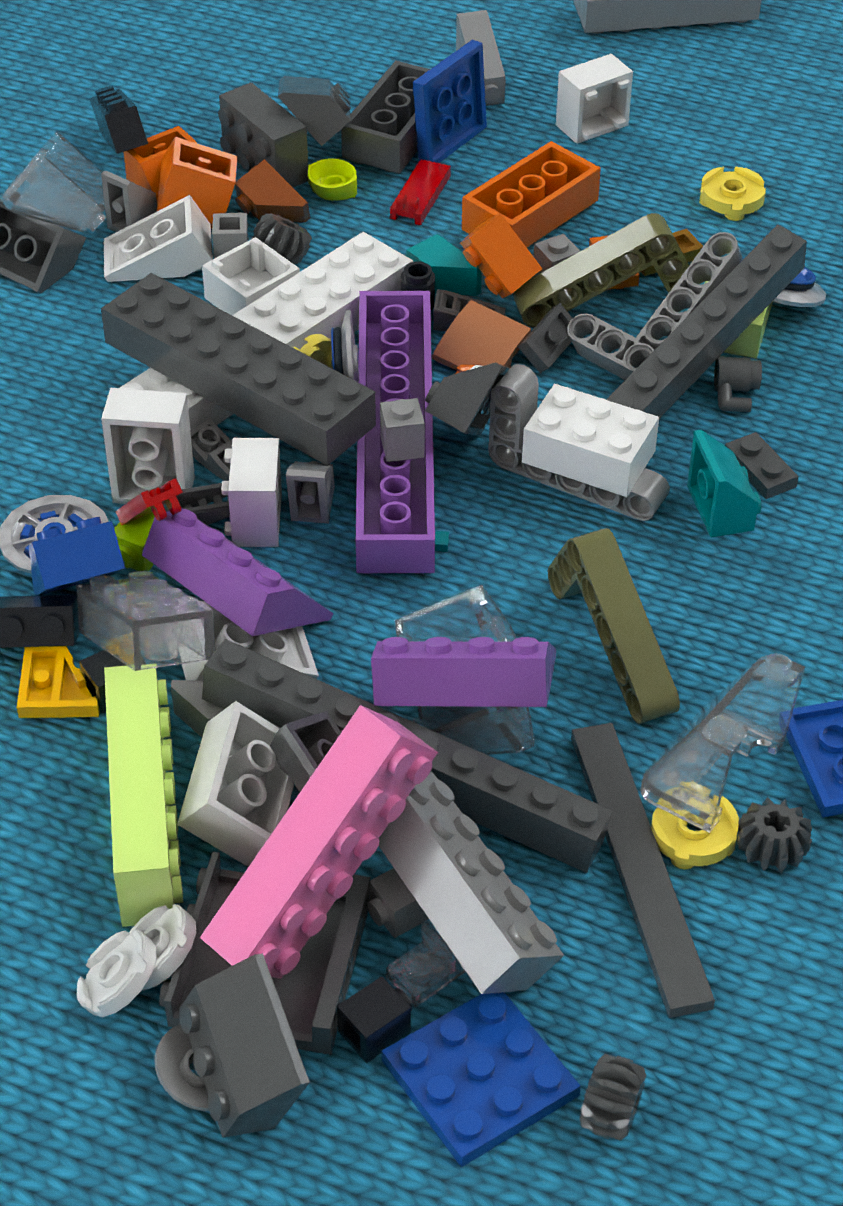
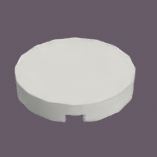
[129,904,196,990]
[77,929,157,1017]

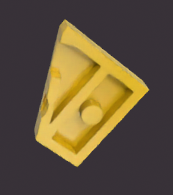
[17,646,99,718]

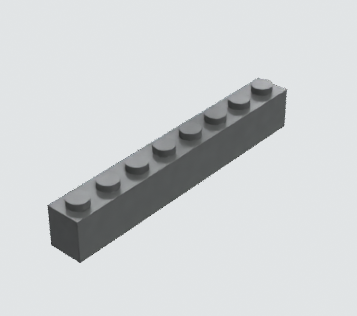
[606,224,807,419]

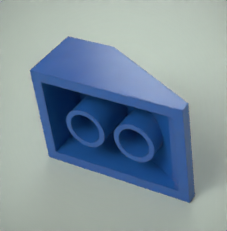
[29,517,125,596]

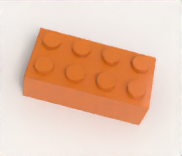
[462,141,601,247]

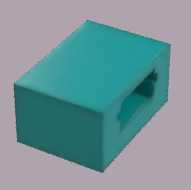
[435,531,449,552]

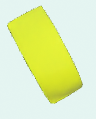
[308,158,357,201]

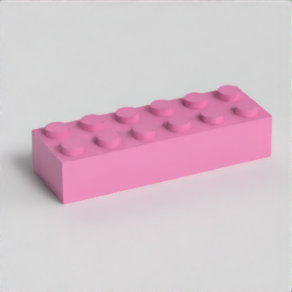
[200,705,438,979]

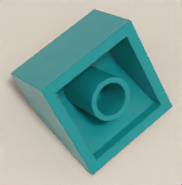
[687,430,761,538]

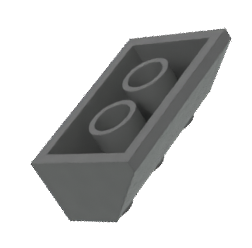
[278,76,351,146]
[0,198,87,293]
[425,362,509,436]
[270,711,341,792]
[179,954,310,1138]

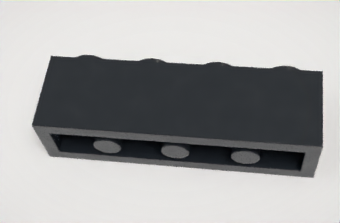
[89,86,148,154]
[0,595,80,648]

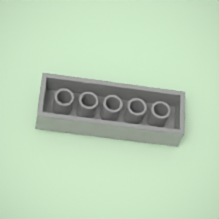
[573,0,761,34]
[379,771,564,994]

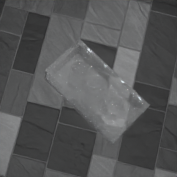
[77,571,215,671]

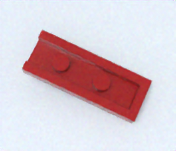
[390,159,451,226]
[115,478,183,525]

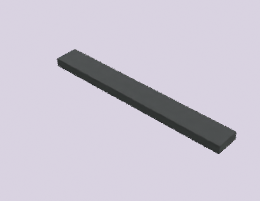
[571,723,715,1018]

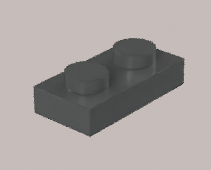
[518,303,573,373]
[725,432,799,499]

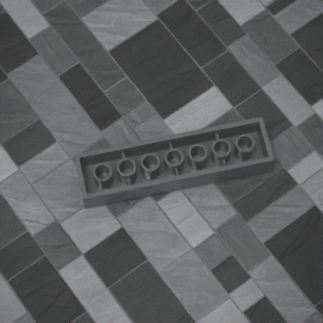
[101,273,376,466]

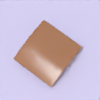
[432,300,531,370]

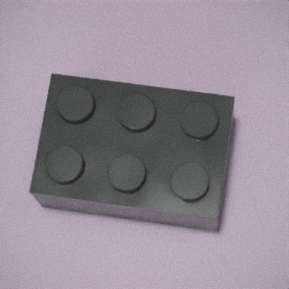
[218,82,308,188]

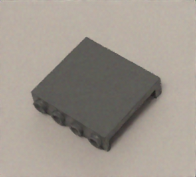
[159,851,370,1055]

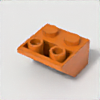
[123,126,197,203]
[157,137,237,229]

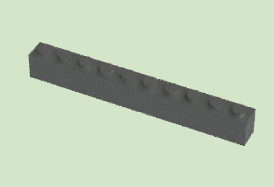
[202,639,612,873]

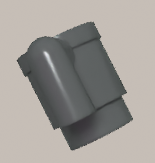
[714,356,762,412]

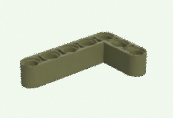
[513,213,689,327]
[548,528,680,724]

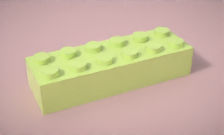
[104,663,183,927]

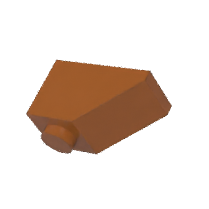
[235,159,310,222]

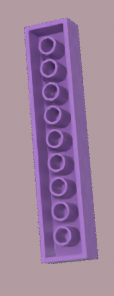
[356,291,435,573]

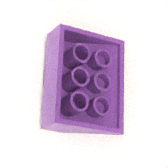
[142,508,333,636]
[371,637,556,707]

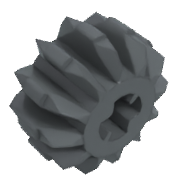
[252,213,312,264]
[737,797,812,873]
[580,1054,646,1140]

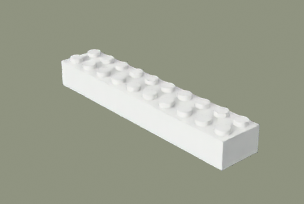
[107,232,413,430]

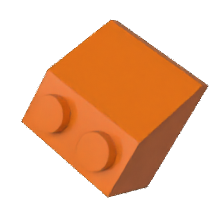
[460,213,543,298]

